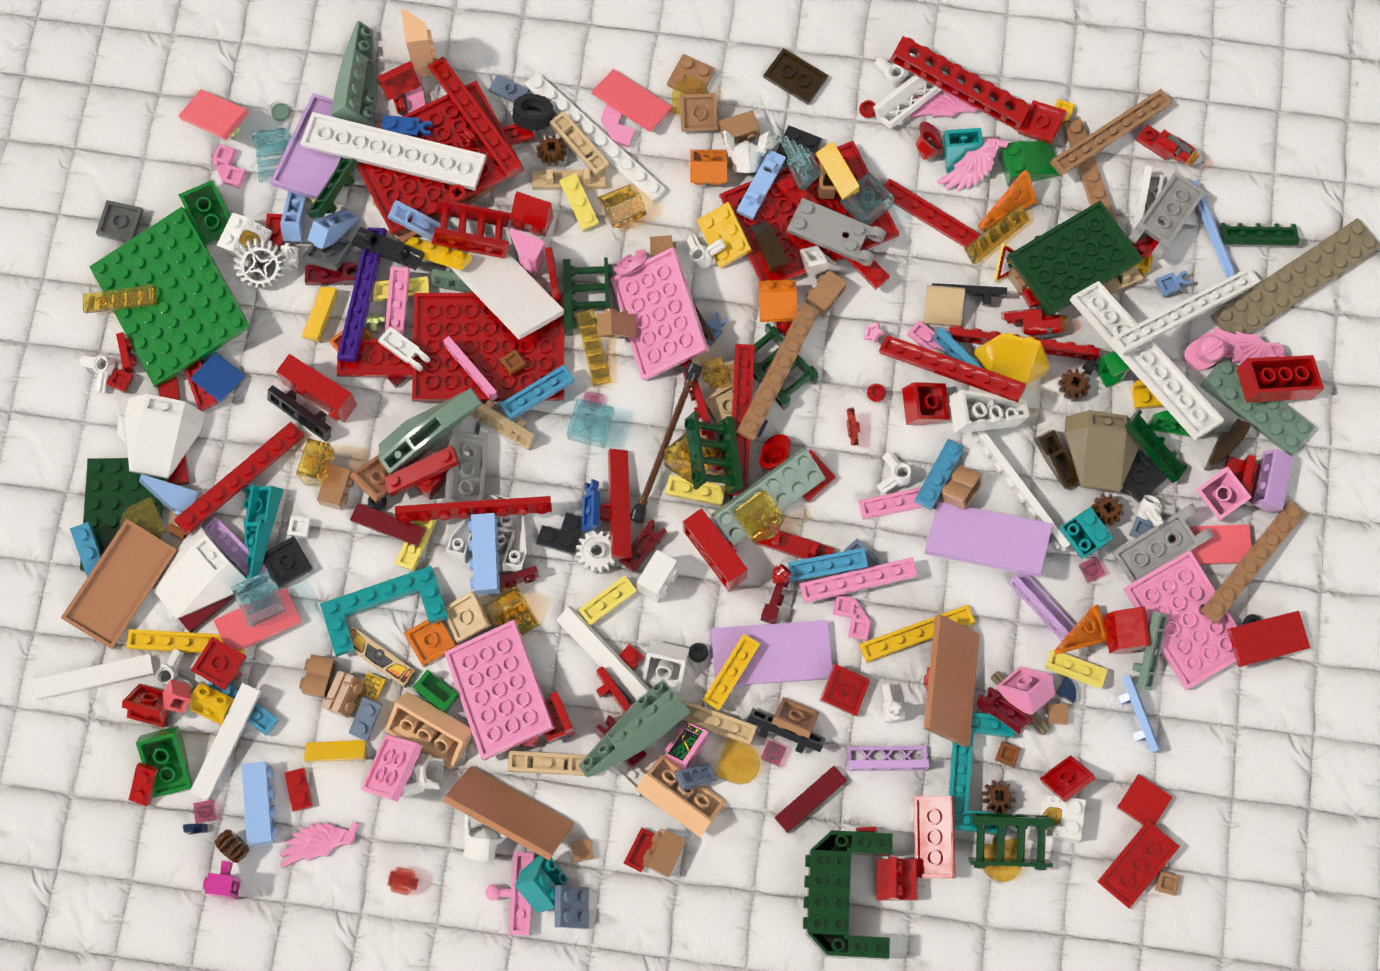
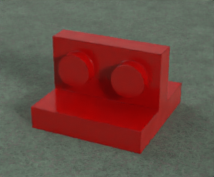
[376,61,421,101]
[1225,455,1260,502]
[191,636,247,691]
[122,683,169,728]
[544,692,575,743]
[876,857,918,901]

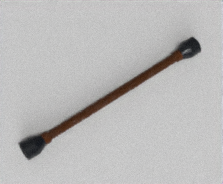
[630,362,703,524]

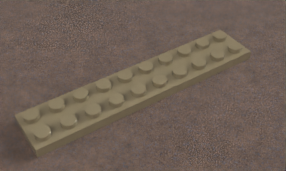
[1210,218,1380,335]

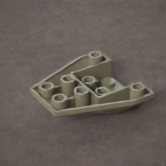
[1064,410,1140,493]

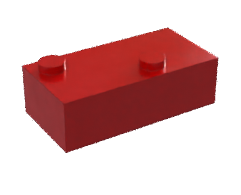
[276,354,357,423]
[1236,355,1324,403]
[683,508,748,592]

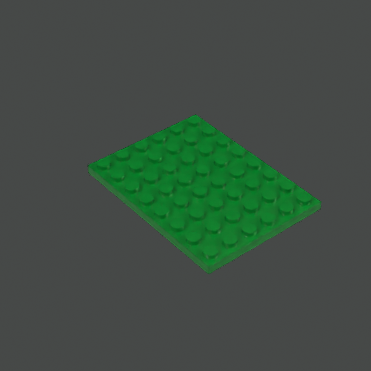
[89,207,251,388]

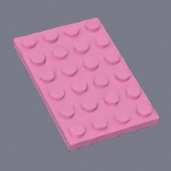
[610,247,709,381]
[1123,550,1237,690]
[444,620,555,761]

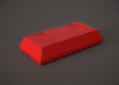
[623,827,654,872]

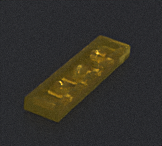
[964,204,1030,264]
[83,285,156,314]
[575,309,612,387]

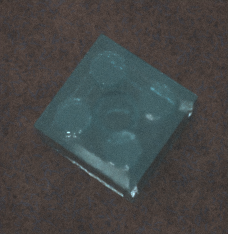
[840,172,894,225]
[566,398,615,448]
[231,571,286,628]

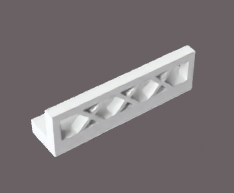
[873,65,942,129]
[1130,166,1164,240]

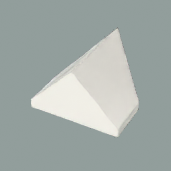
[800,245,842,277]

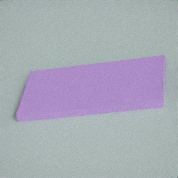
[270,93,343,200]
[925,501,1053,577]
[711,620,832,686]

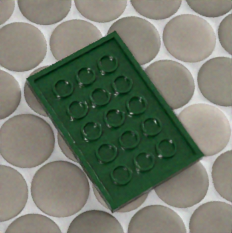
[1007,200,1143,317]
[80,458,165,572]

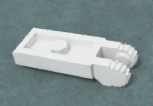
[378,327,430,372]

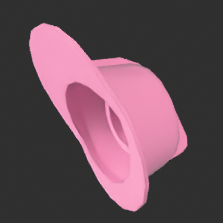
[1184,332,1228,370]

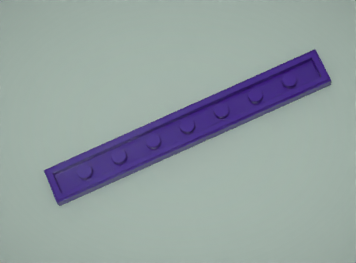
[337,227,387,362]

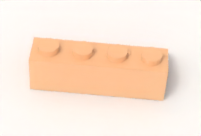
[401,9,438,77]
[385,691,472,770]
[636,755,726,837]

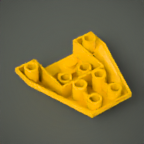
[973,333,1050,387]

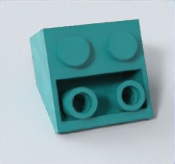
[942,128,983,173]
[1059,507,1113,560]
[514,855,569,913]

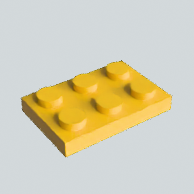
[697,202,753,268]

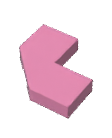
[601,104,635,148]
[212,144,247,189]
[833,595,871,641]

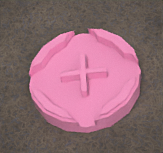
[613,249,648,275]

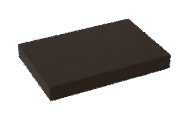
[763,48,828,105]

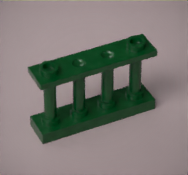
[563,257,612,336]
[734,323,819,410]
[684,411,743,494]
[968,813,1054,870]

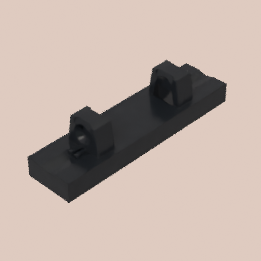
[351,227,425,270]
[931,283,1007,306]
[267,385,332,442]
[746,708,826,754]

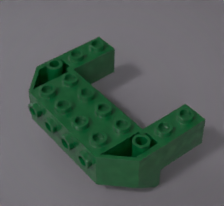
[803,830,893,960]

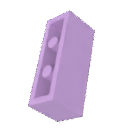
[1252,449,1293,512]

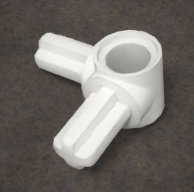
[875,55,916,87]
[687,234,726,269]
[263,243,301,270]
[79,355,118,393]
[877,451,912,494]
[1137,495,1176,527]
[156,649,194,692]
[881,683,905,723]

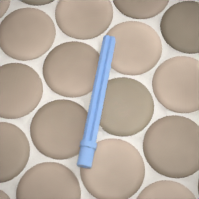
[1192,180,1236,278]

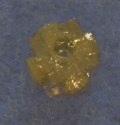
[702,357,731,389]

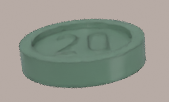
[271,103,290,121]

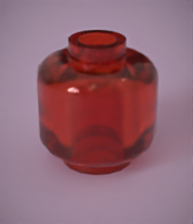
[387,867,419,896]

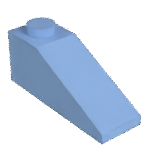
[280,191,307,242]
[307,208,360,249]
[139,474,198,516]

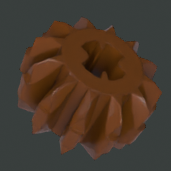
[536,135,567,167]
[1058,368,1091,401]
[1091,494,1124,526]
[981,780,1016,814]
[214,829,250,863]

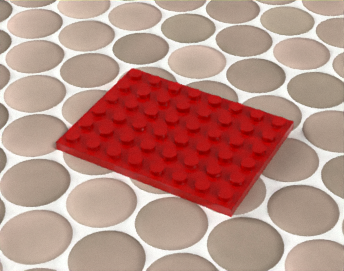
[357,81,525,235]
[719,141,900,281]
[412,292,564,402]

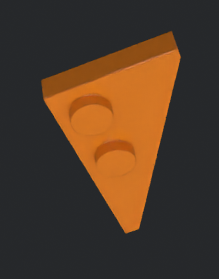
[978,170,1037,231]
[1054,604,1107,655]

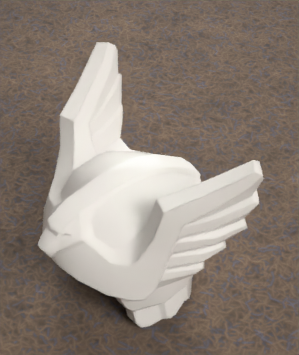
[723,130,771,173]
[401,752,444,797]
[463,814,506,862]

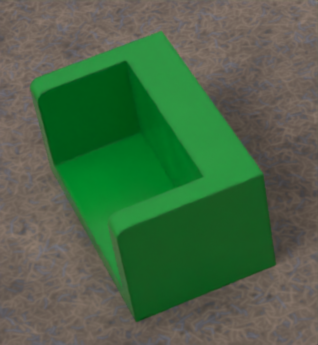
[1095,351,1130,388]
[412,669,460,713]

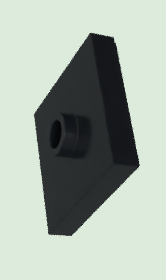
[1122,451,1167,503]
[263,536,313,589]

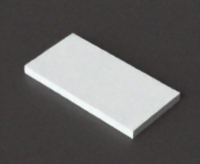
[450,252,564,340]

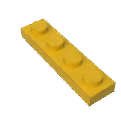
[404,237,473,271]
[702,634,760,711]

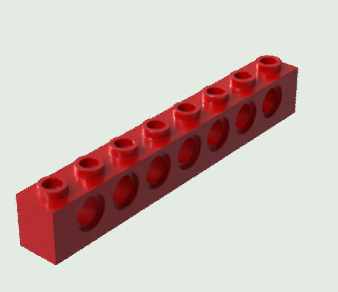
[889,36,1031,130]

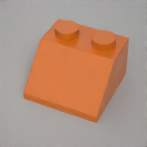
[690,149,727,185]
[758,280,798,322]

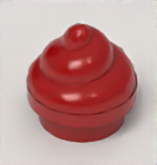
[776,321,792,336]
[772,564,792,584]

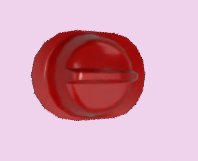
[916,121,944,160]
[759,434,791,472]

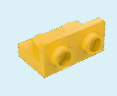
[1131,380,1164,410]
[189,683,234,726]

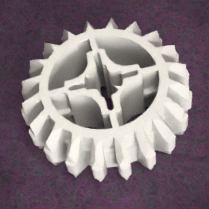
[234,238,285,288]

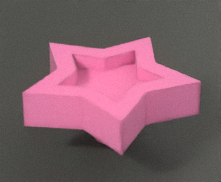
[864,322,884,343]

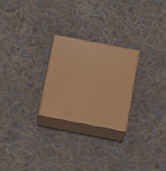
[1047,703,1068,725]
[570,839,594,863]
[1155,871,1180,896]

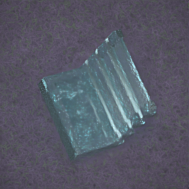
[251,128,292,182]
[775,135,821,191]

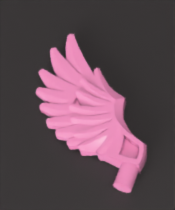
[909,90,978,118]
[937,138,1008,191]
[1212,327,1286,364]
[280,822,360,868]

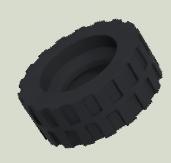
[512,93,553,131]

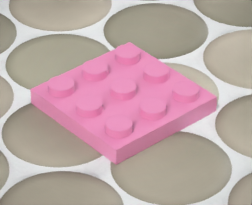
[361,735,423,802]

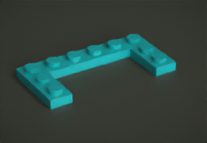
[320,566,449,657]
[948,712,1014,836]

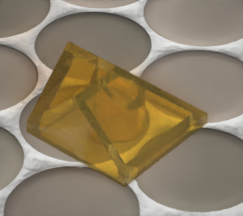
[733,490,784,543]

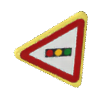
[994,243,1015,282]

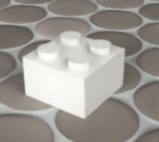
[637,550,679,603]

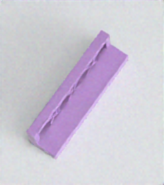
[1008,573,1075,641]
[847,746,929,771]

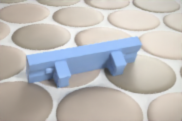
[736,149,786,220]
[388,200,453,249]
[1118,675,1161,753]

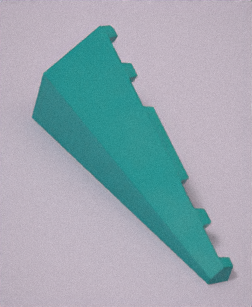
[242,485,284,581]

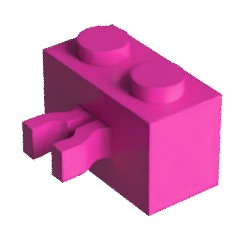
[203,860,241,900]

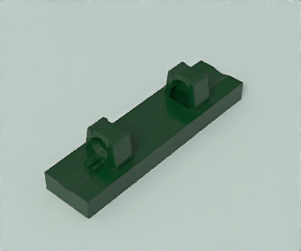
[307,158,359,218]

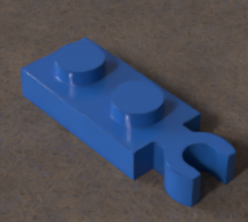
[381,115,433,138]
[581,479,601,533]

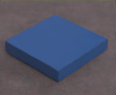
[191,352,245,403]

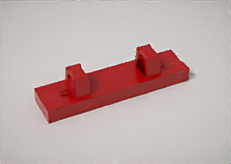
[755,525,835,560]
[596,666,631,713]

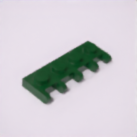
[1220,223,1299,245]
[1124,409,1188,483]

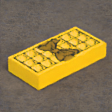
[354,672,386,712]

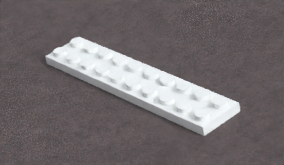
[300,112,487,190]
[1070,281,1224,441]

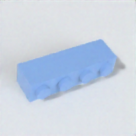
[468,513,500,595]
[241,761,278,846]

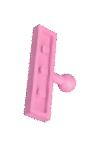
[485,852,535,936]

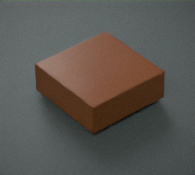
[500,349,526,376]
[166,523,187,541]
[995,741,1021,768]

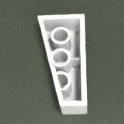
[950,390,1029,434]

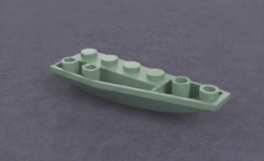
[331,21,378,126]
[378,388,483,474]
[578,679,690,778]

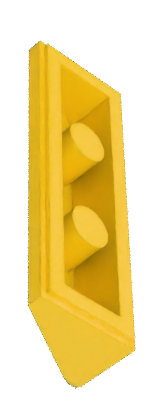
[816,141,860,200]
[302,287,338,343]
[304,740,366,763]

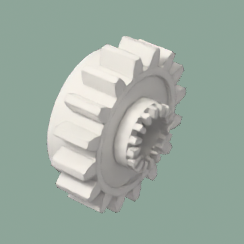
[576,530,618,573]

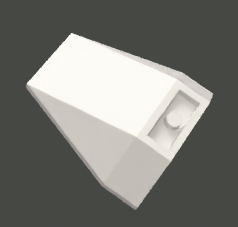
[125,394,205,479]
[446,492,527,575]
[153,525,249,619]

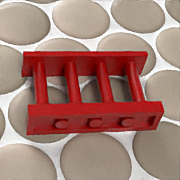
[431,198,511,259]

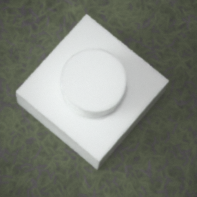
[287,516,311,539]

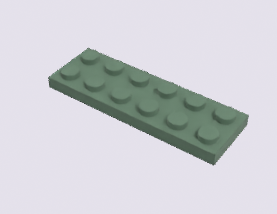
[1200,357,1315,456]
[711,447,826,545]

